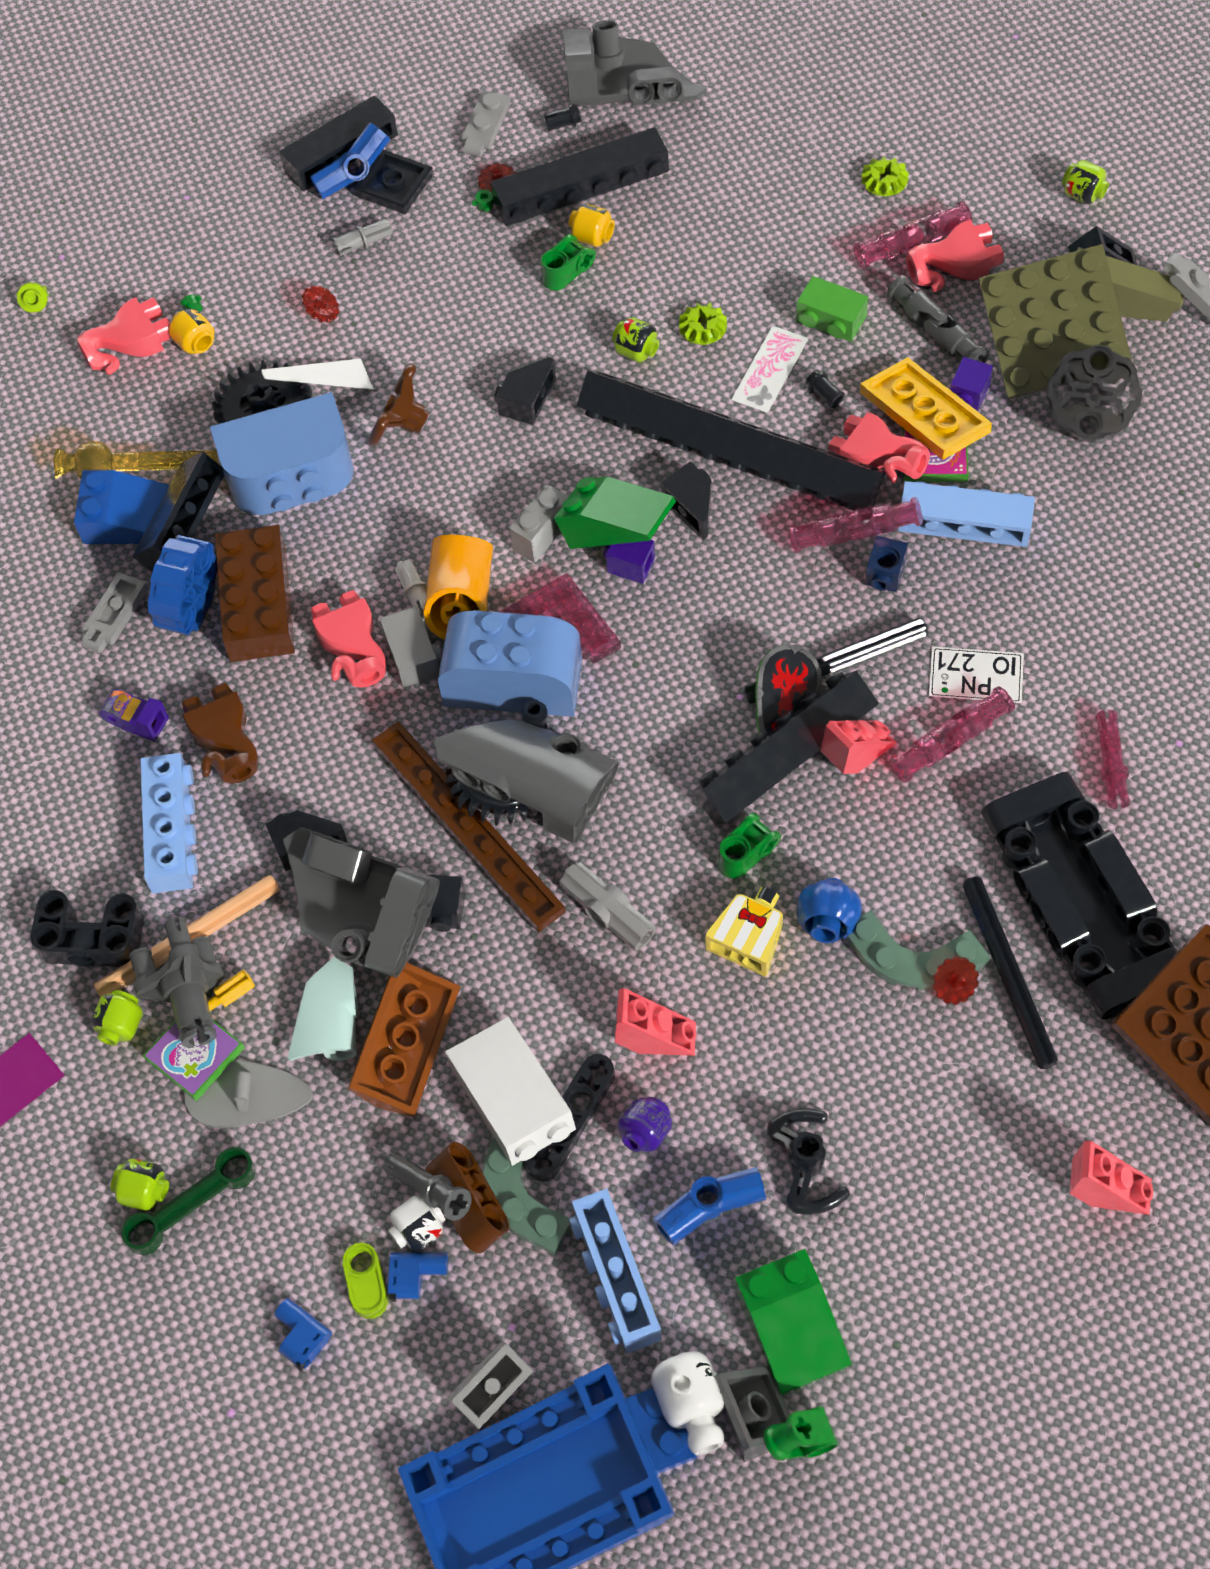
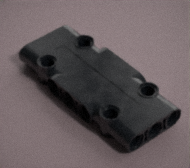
[981,772,1178,1020]

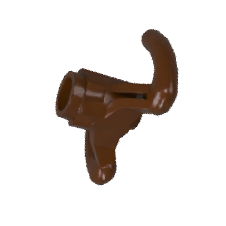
[367,363,430,447]

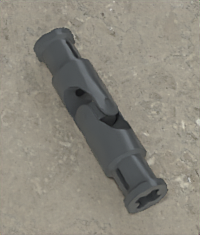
[887,275,989,363]

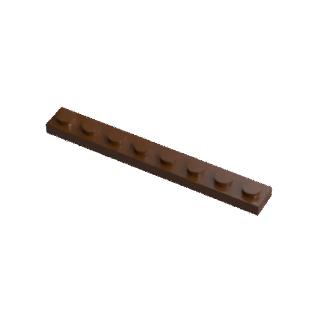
[372,721,566,933]

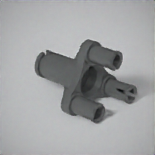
[129,917,224,1048]

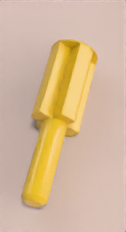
[207,969,255,1011]

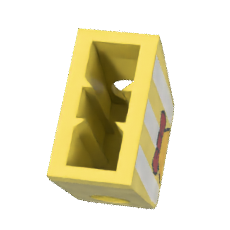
[705,887,783,977]

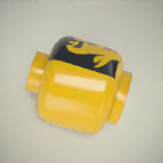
[568,203,615,247]
[169,309,215,354]

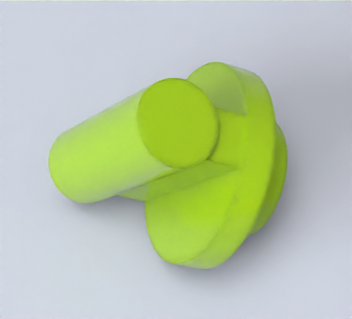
[16,282,49,313]

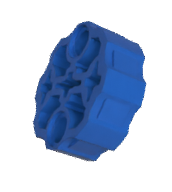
[148,535,218,636]

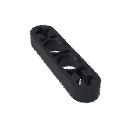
[526,1054,615,1182]

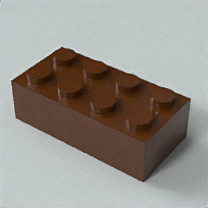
[215,524,295,663]

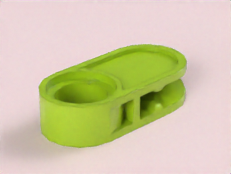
[343,1243,388,1319]

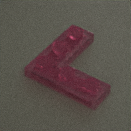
[499,573,621,664]

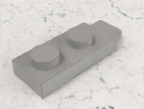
[462,90,510,157]
[1163,253,1210,320]
[81,572,149,653]

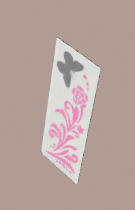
[731,326,809,413]

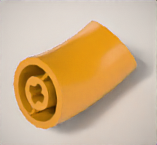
[424,534,493,639]

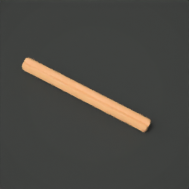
[94,875,280,998]

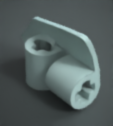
[288,956,359,1061]

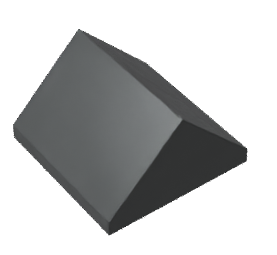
[714,1366,790,1463]

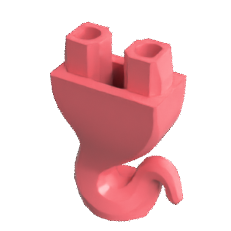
[906,220,1004,293]
[77,297,171,375]
[828,412,930,483]
[311,590,387,688]

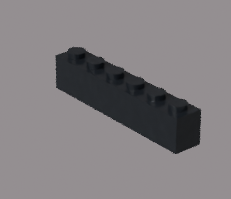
[491,127,669,226]
[692,671,879,825]

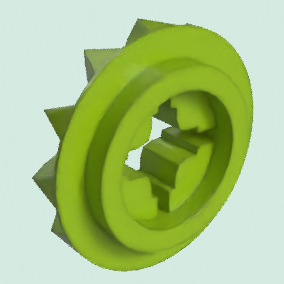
[861,155,909,196]
[679,302,727,345]

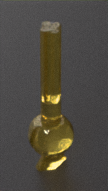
[53,440,219,479]

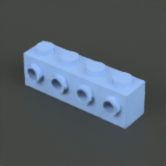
[898,481,1035,547]
[141,753,198,894]
[569,1189,662,1354]

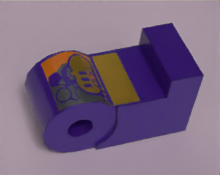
[99,689,169,742]

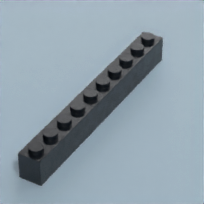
[576,370,885,513]

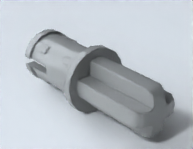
[333,219,393,256]

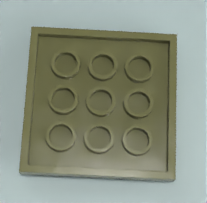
[979,244,1132,400]

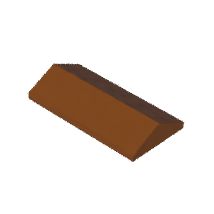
[347,963,461,1117]

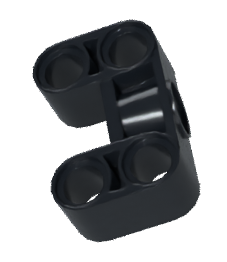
[30,890,144,968]

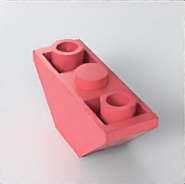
[820,720,897,774]
[614,988,696,1056]
[1070,1140,1153,1215]

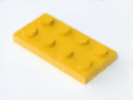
[860,357,992,460]

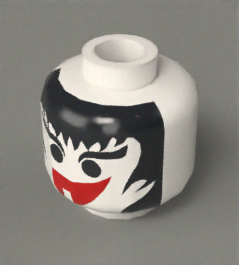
[388,1195,446,1251]

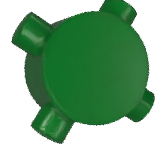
[472,190,494,212]
[180,294,203,312]

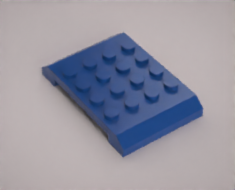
[397,1363,675,1569]

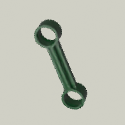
[121,1147,256,1255]

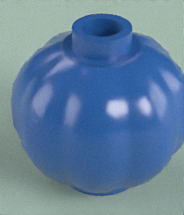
[796,878,862,943]

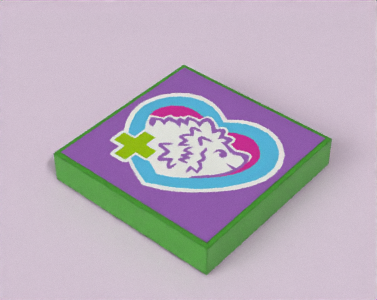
[143,1020,245,1101]

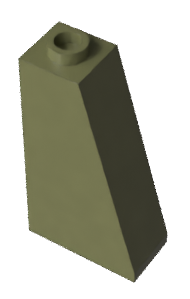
[1077,247,1184,322]

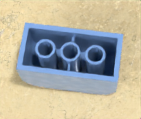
[210,392,354,515]
[438,611,582,717]

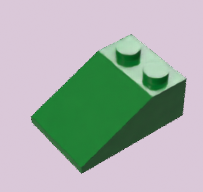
[554,476,676,549]
[735,1248,852,1395]

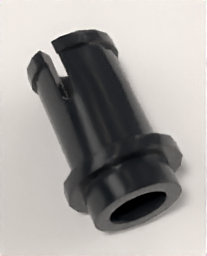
[544,104,582,132]
[805,370,845,409]
[521,700,548,730]

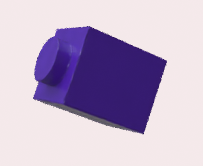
[950,357,993,412]
[603,540,655,584]

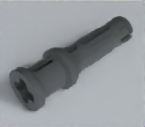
[383,1152,472,1221]

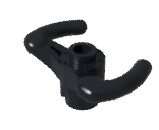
[767,1108,850,1215]

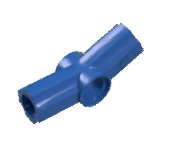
[309,122,391,199]
[653,1167,766,1246]

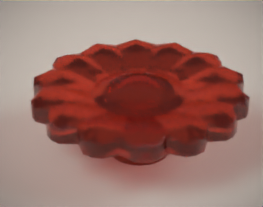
[478,163,517,193]
[301,285,340,323]
[933,956,979,1005]

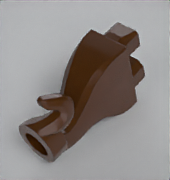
[182,683,259,784]

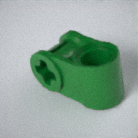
[541,234,596,291]
[718,812,781,879]
[764,1406,839,1461]

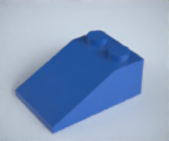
[74,470,170,544]

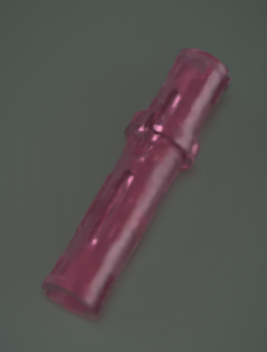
[1096,710,1130,809]

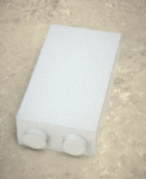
[445,1017,576,1166]

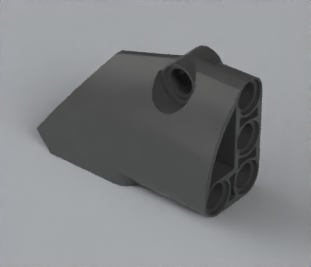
[562,20,707,107]
[434,720,619,844]
[283,827,439,978]

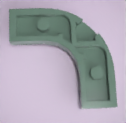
[841,910,991,991]
[483,1138,571,1256]

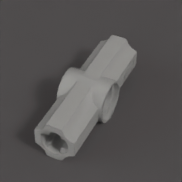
[559,862,656,952]

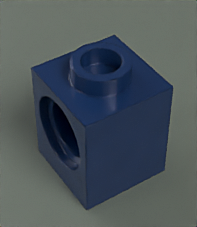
[865,536,908,592]

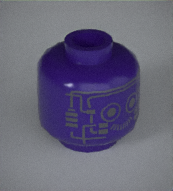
[618,1097,672,1152]

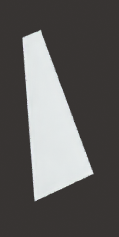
[261,359,374,390]

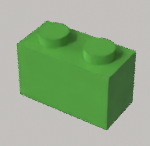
[796,276,868,342]

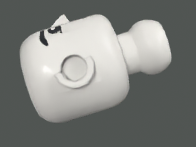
[652,1351,725,1455]

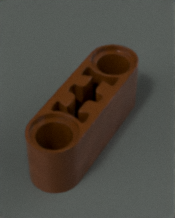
[426,1142,510,1254]

